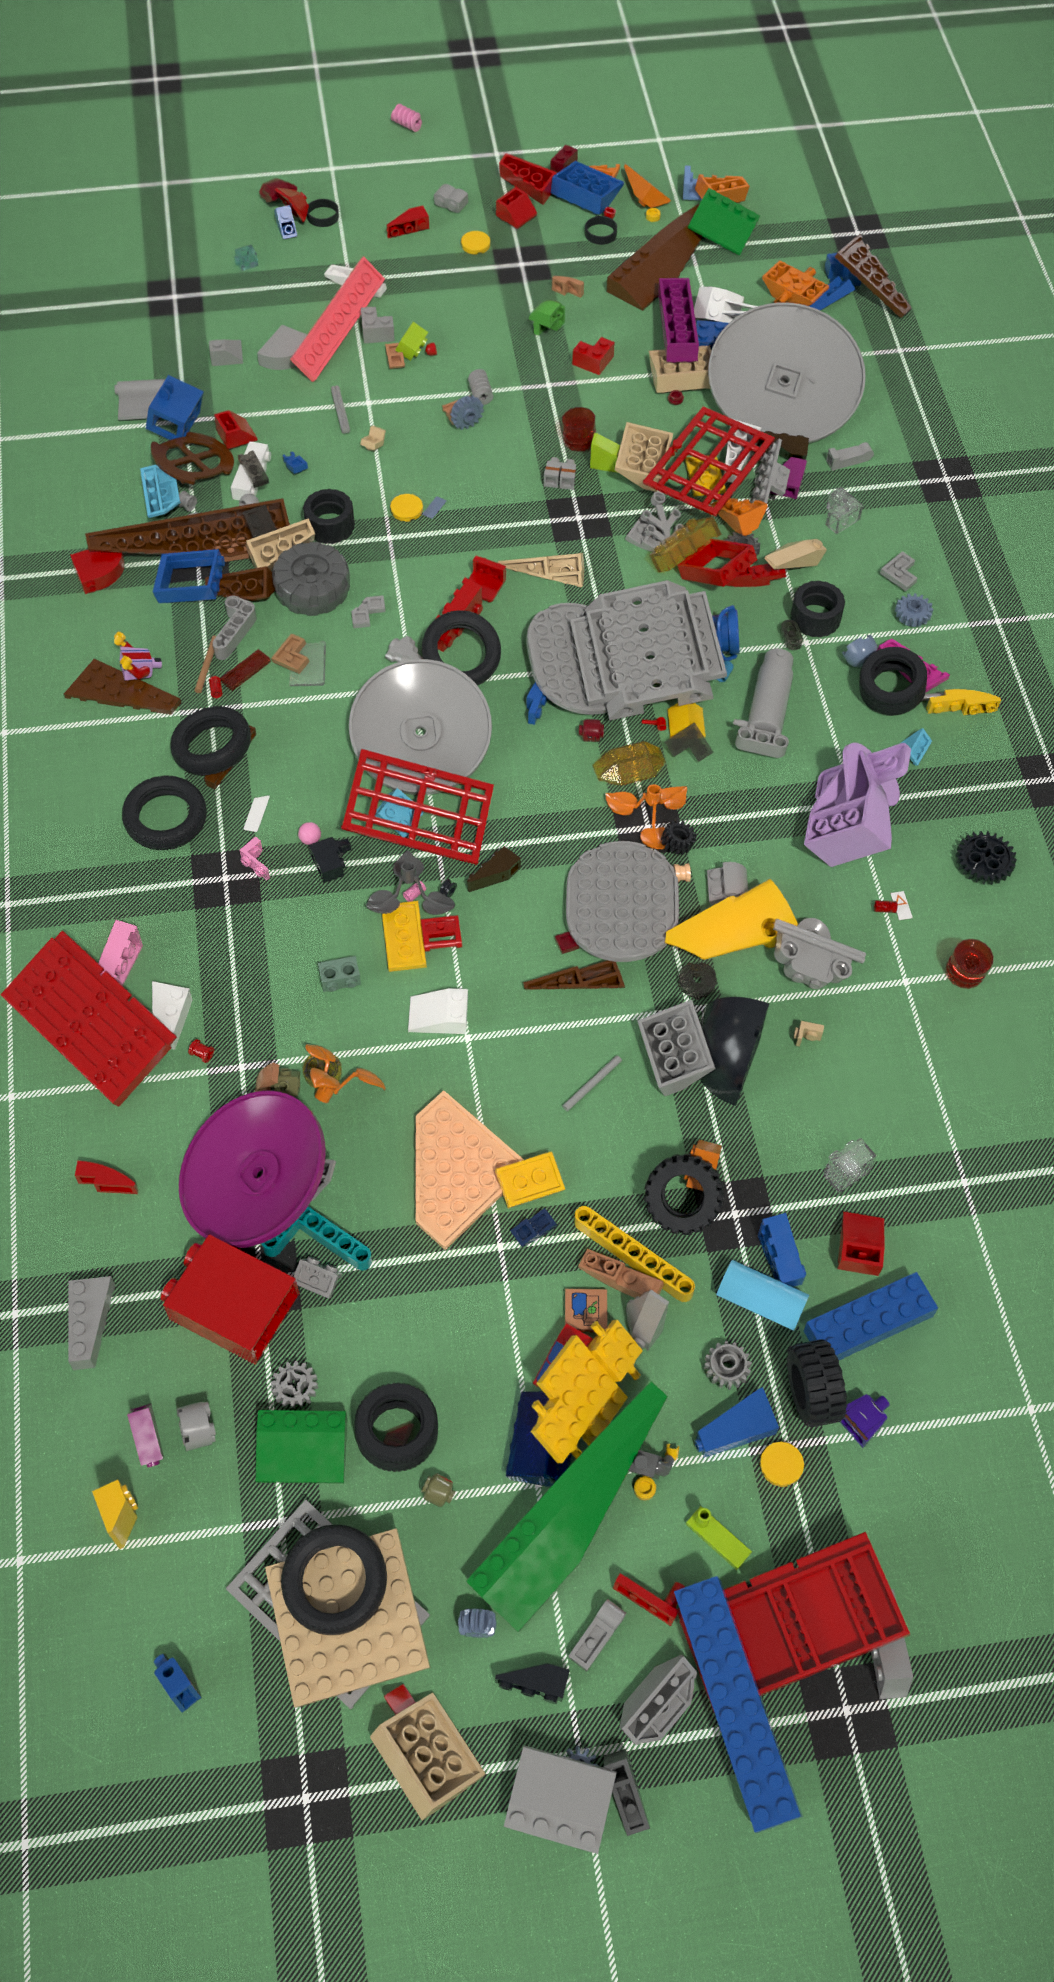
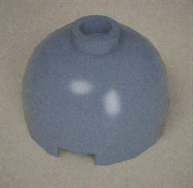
[842,635,878,668]

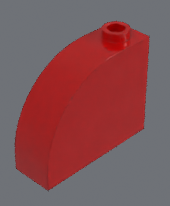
[70,549,125,594]

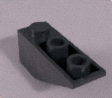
[495,1663,570,1704]

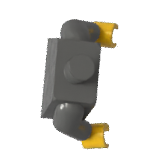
[628,1444,679,1480]

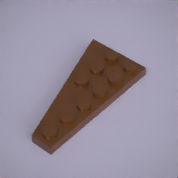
[835,234,912,318]
[64,659,181,715]

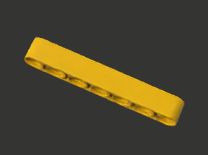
[574,1206,695,1302]

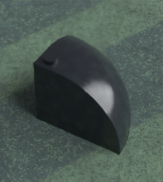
[699,997,769,1106]

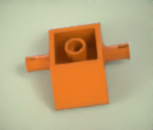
[762,260,829,306]

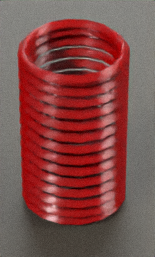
[209,676,223,698]
[874,900,898,913]

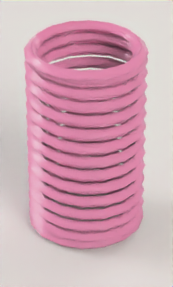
[403,881,426,902]

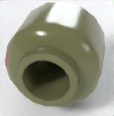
[421,1474,455,1507]

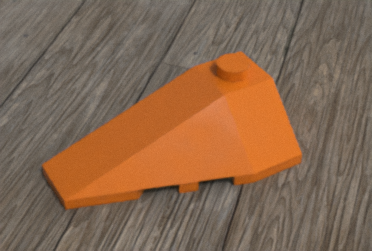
[624,164,671,208]
[710,498,768,536]

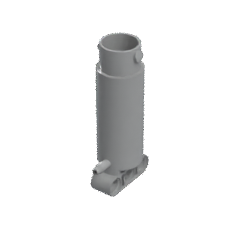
[733,648,793,758]

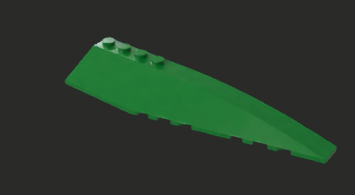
[466,1381,668,1632]

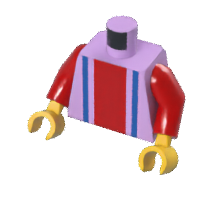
[114,631,162,680]

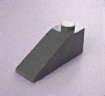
[604,1749,650,1836]

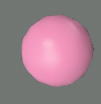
[298,822,321,845]

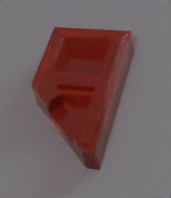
[383,1423,414,1446]

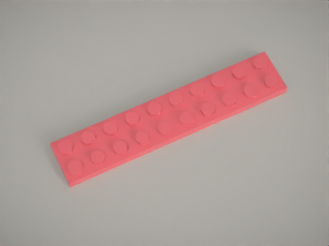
[290,256,385,382]

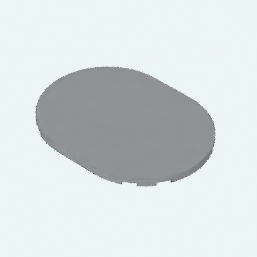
[526,603,608,715]
[566,841,679,962]

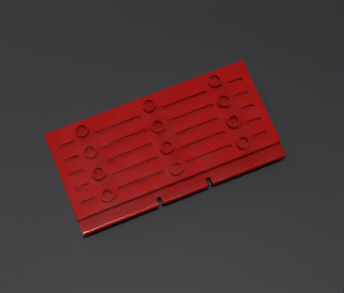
[1,931,177,1107]
[677,1531,910,1713]

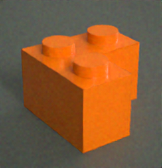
[684,1140,722,1191]

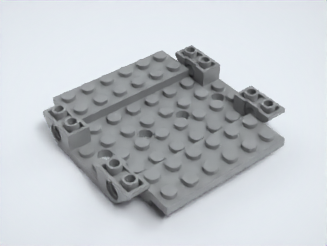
[570,580,727,720]

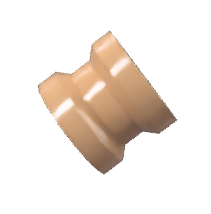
[674,863,691,882]

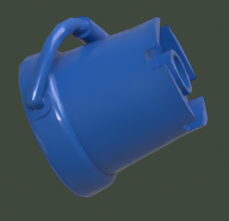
[712,605,740,661]

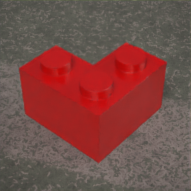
[572,337,615,375]

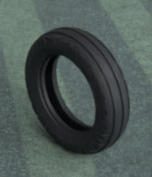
[422,610,501,686]
[170,706,251,775]
[122,775,207,850]
[281,1524,387,1635]

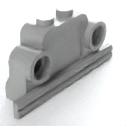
[773,918,866,989]

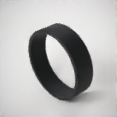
[307,199,339,227]
[585,216,617,245]

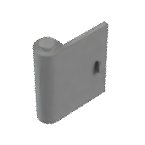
[114,379,165,420]

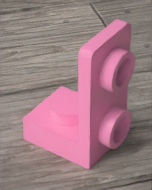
[240,837,270,880]

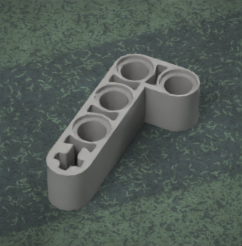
[213,596,257,660]

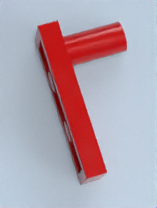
[613,1573,685,1626]

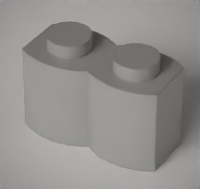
[434,184,468,213]

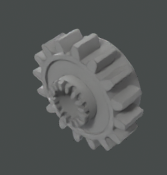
[704,1341,752,1390]

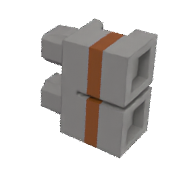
[544,457,576,490]

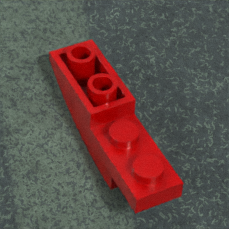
[717,563,786,587]

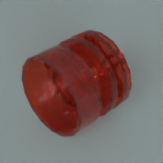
[562,407,596,451]
[946,939,993,989]

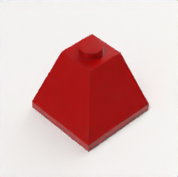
[275,188,309,222]

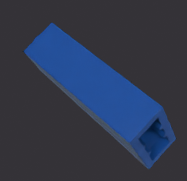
[694,1387,779,1458]

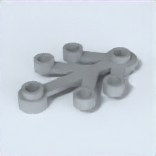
[641,491,685,552]

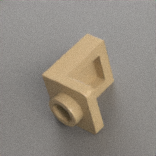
[360,425,386,451]

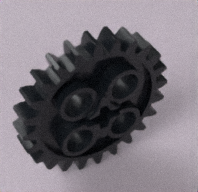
[955,831,1017,885]

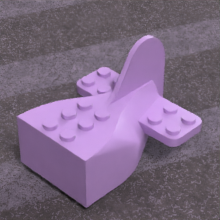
[804,743,911,867]

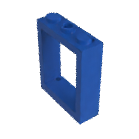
[153,549,225,603]

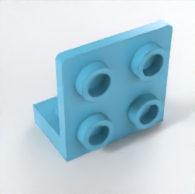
[375,788,424,837]

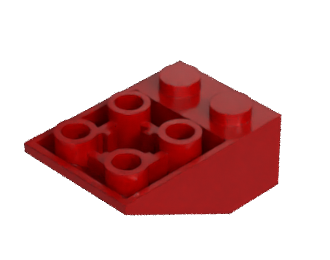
[837,1211,885,1276]

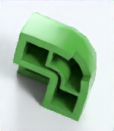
[529,300,565,336]

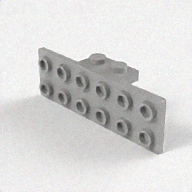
[750,439,790,503]

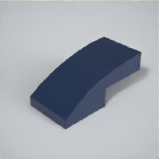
[510,1208,558,1247]

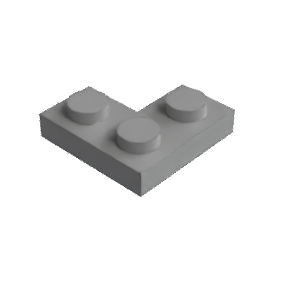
[880,551,918,591]

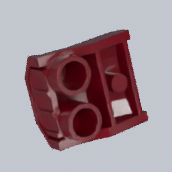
[259,178,298,202]

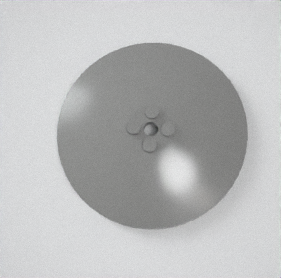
[349,659,492,795]

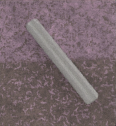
[331,385,350,434]

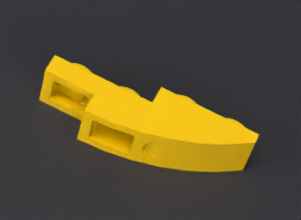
[926,689,1001,715]

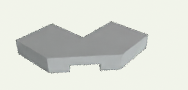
[351,596,385,628]

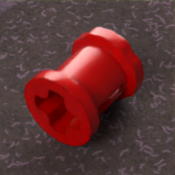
[188,1039,215,1063]

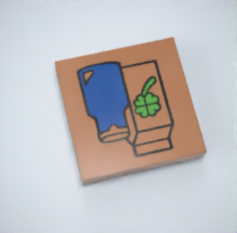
[565,1289,607,1332]

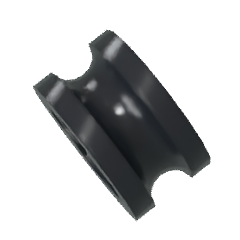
[440,879,457,898]

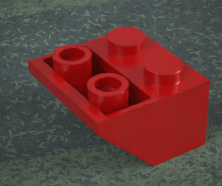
[496,187,537,229]
[214,410,258,449]

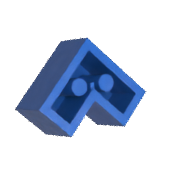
[824,253,861,286]

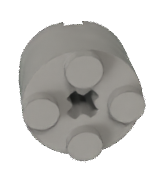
[176,1401,216,1451]

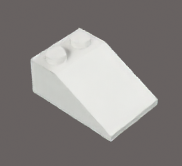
[408,988,468,1034]

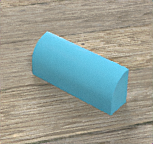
[716,1260,809,1330]

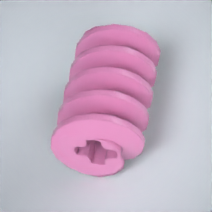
[391,104,422,132]

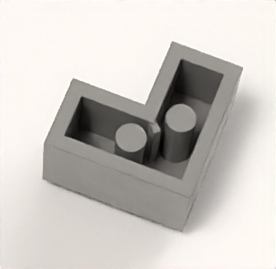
[361,307,395,343]

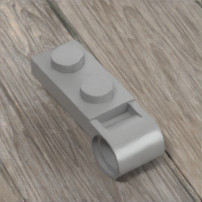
[568,1599,627,1672]

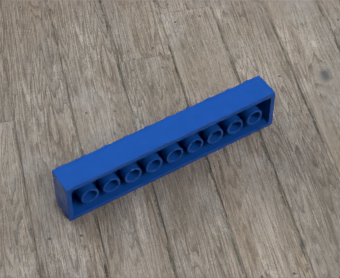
[674,1576,803,1833]

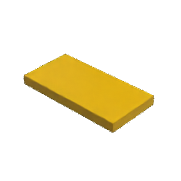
[382,901,427,972]

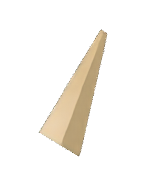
[498,553,585,587]

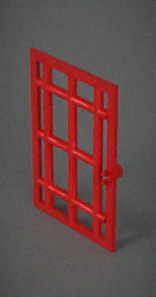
[643,406,775,517]
[341,749,494,865]

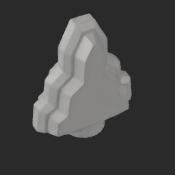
[385,636,423,662]

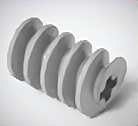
[468,369,493,405]

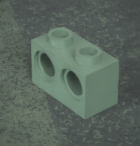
[318,956,361,992]

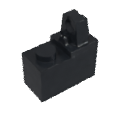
[309,837,351,883]

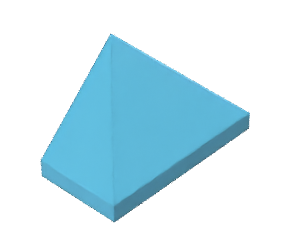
[901,728,932,766]

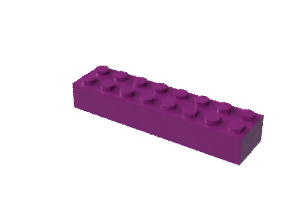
[658,278,699,363]

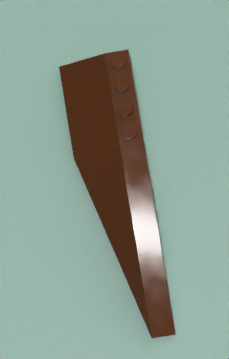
[607,203,702,311]
[85,498,290,557]

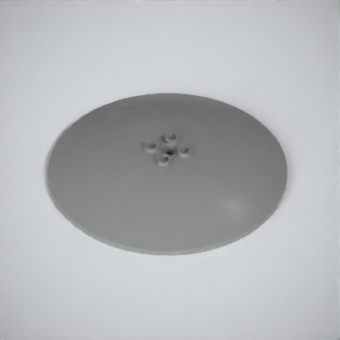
[708,303,866,443]

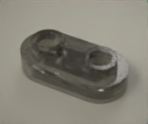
[780,620,803,650]

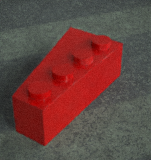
[499,153,557,205]
[436,577,483,652]

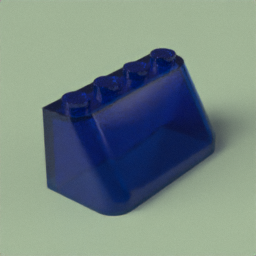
[506,1391,571,1487]

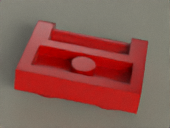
[421,915,462,952]

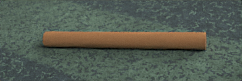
[195,636,216,693]

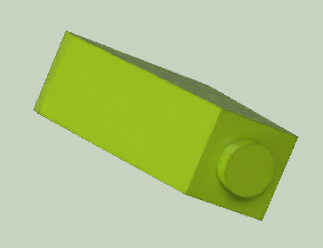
[590,433,621,473]

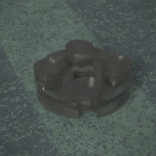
[678,962,717,1000]

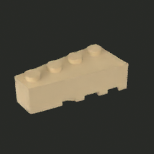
[246,518,315,570]

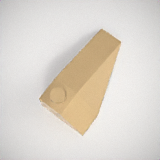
[764,539,827,569]

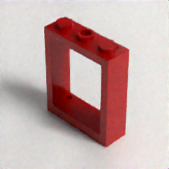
[677,539,757,587]

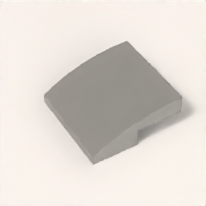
[625,517,671,552]

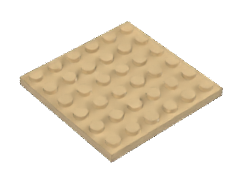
[265,1528,431,1708]

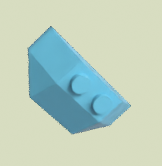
[140,465,181,518]

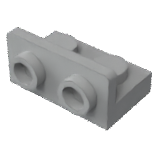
[294,1256,343,1298]

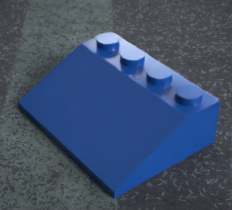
[551,161,624,215]

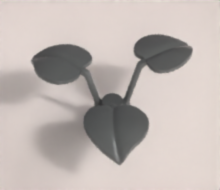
[366,850,455,915]

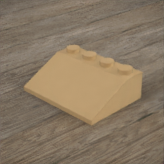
[649,345,712,393]
[615,422,673,492]
[370,1693,485,1821]

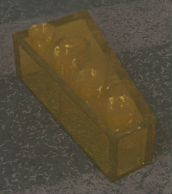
[650,517,722,572]

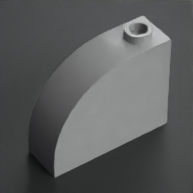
[257,325,307,370]

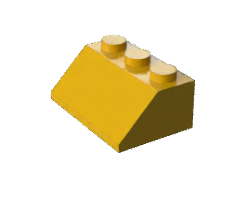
[92,1480,138,1549]

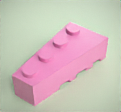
[98,920,143,986]

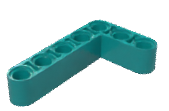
[261,1207,372,1271]

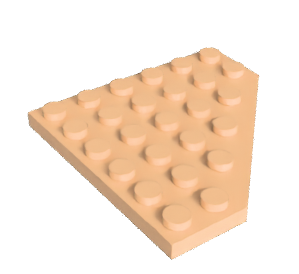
[416,1090,524,1250]

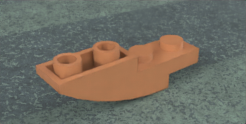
[578,1249,664,1298]

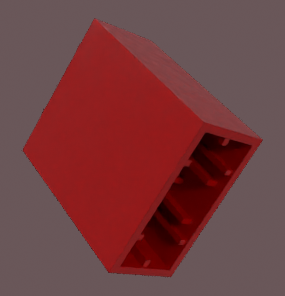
[161,1234,300,1365]

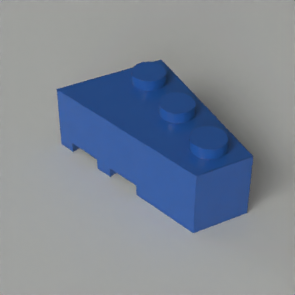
[758,1213,806,1287]

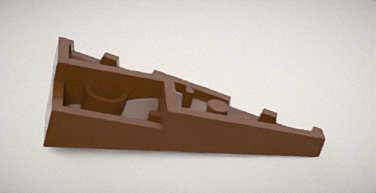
[523,960,625,990]

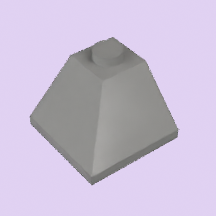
[209,339,243,366]

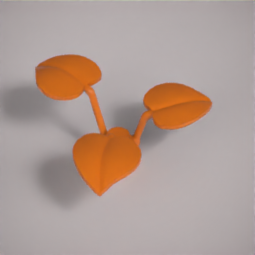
[606,784,687,849]
[305,1044,386,1103]

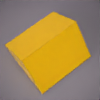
[668,703,706,739]

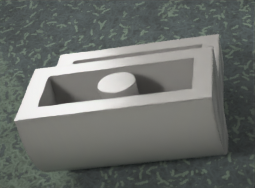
[707,862,748,905]

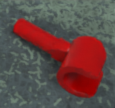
[642,717,667,731]

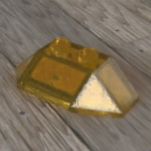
[593,741,666,786]

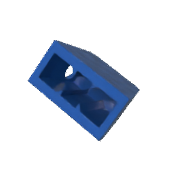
[154,1654,202,1713]

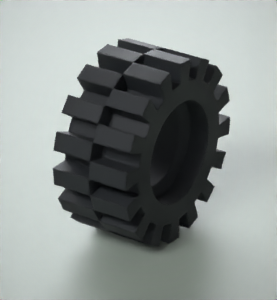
[661,820,697,855]

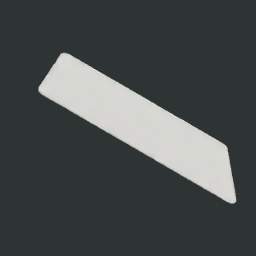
[243,796,270,832]

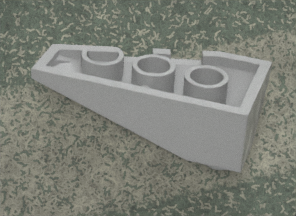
[626,1290,669,1351]

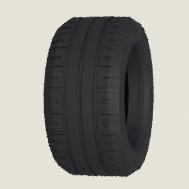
[859,647,927,716]
[354,1382,438,1472]

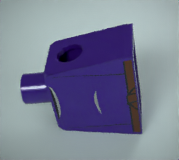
[840,1394,890,1448]

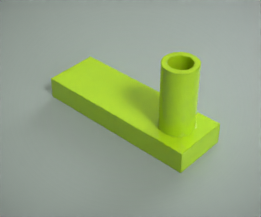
[686,1506,752,1570]

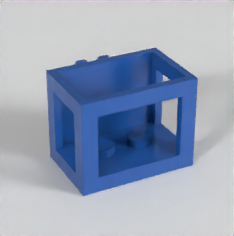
[146,375,204,440]

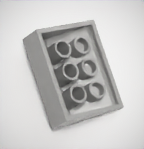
[637,999,716,1096]
[504,1745,617,1854]

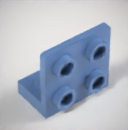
[683,166,702,200]

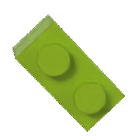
[395,322,428,361]

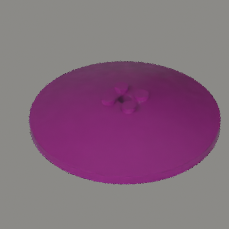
[179,1091,326,1248]

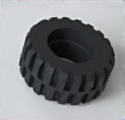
[644,1153,724,1235]
[787,1339,847,1428]

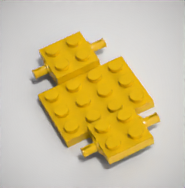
[531,1320,643,1463]

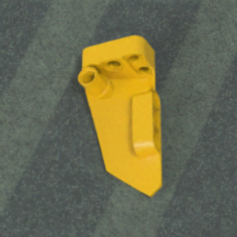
[665,879,798,960]

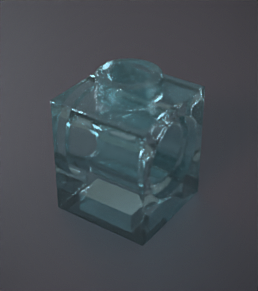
[234,245,258,271]

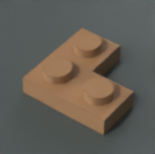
[271,634,310,674]

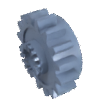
[450,395,484,430]
[895,593,933,627]

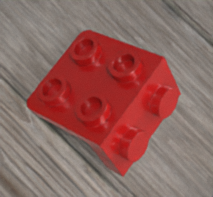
[469,556,506,602]

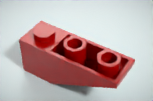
[386,205,429,239]

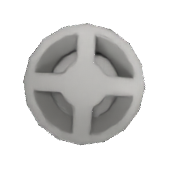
[178,491,197,512]

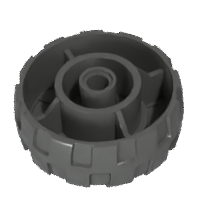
[272,542,350,616]

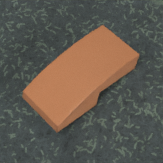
[552,276,584,298]
[385,343,405,369]
[255,1062,279,1092]

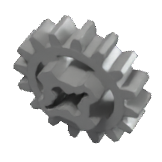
[271,1361,318,1409]

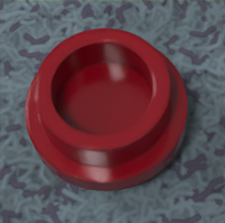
[668,390,684,405]

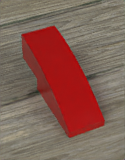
[75,1160,138,1194]

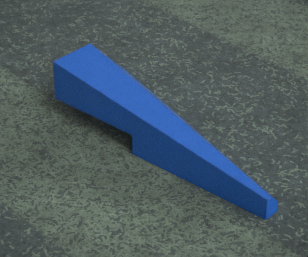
[809,276,856,310]

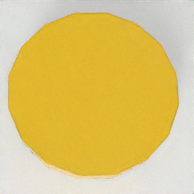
[461,231,490,255]
[390,494,423,522]
[760,1442,804,1487]

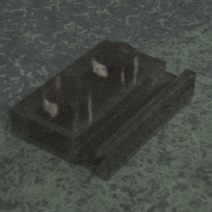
[243,504,276,538]

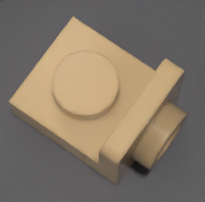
[793,1021,824,1047]

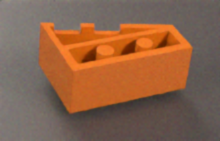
[695,174,750,203]

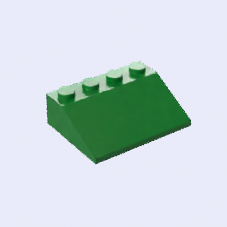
[688,188,760,256]
[256,1410,348,1484]

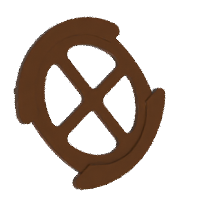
[150,432,234,484]

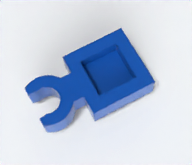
[283,452,308,474]

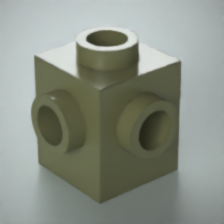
[271,1068,300,1096]

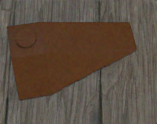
[205,566,275,601]

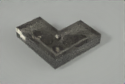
[665,722,714,762]

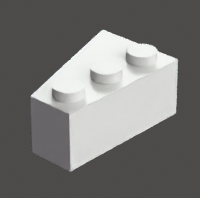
[152,981,192,1050]

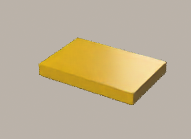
[685,455,726,496]
[495,1151,565,1208]

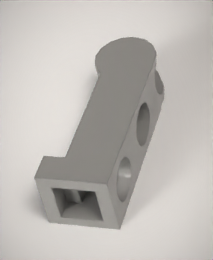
[826,442,874,471]

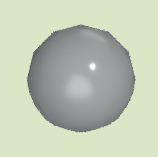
[239,494,259,506]

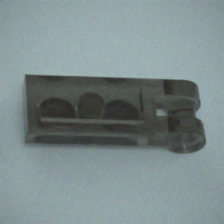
[238,450,269,488]

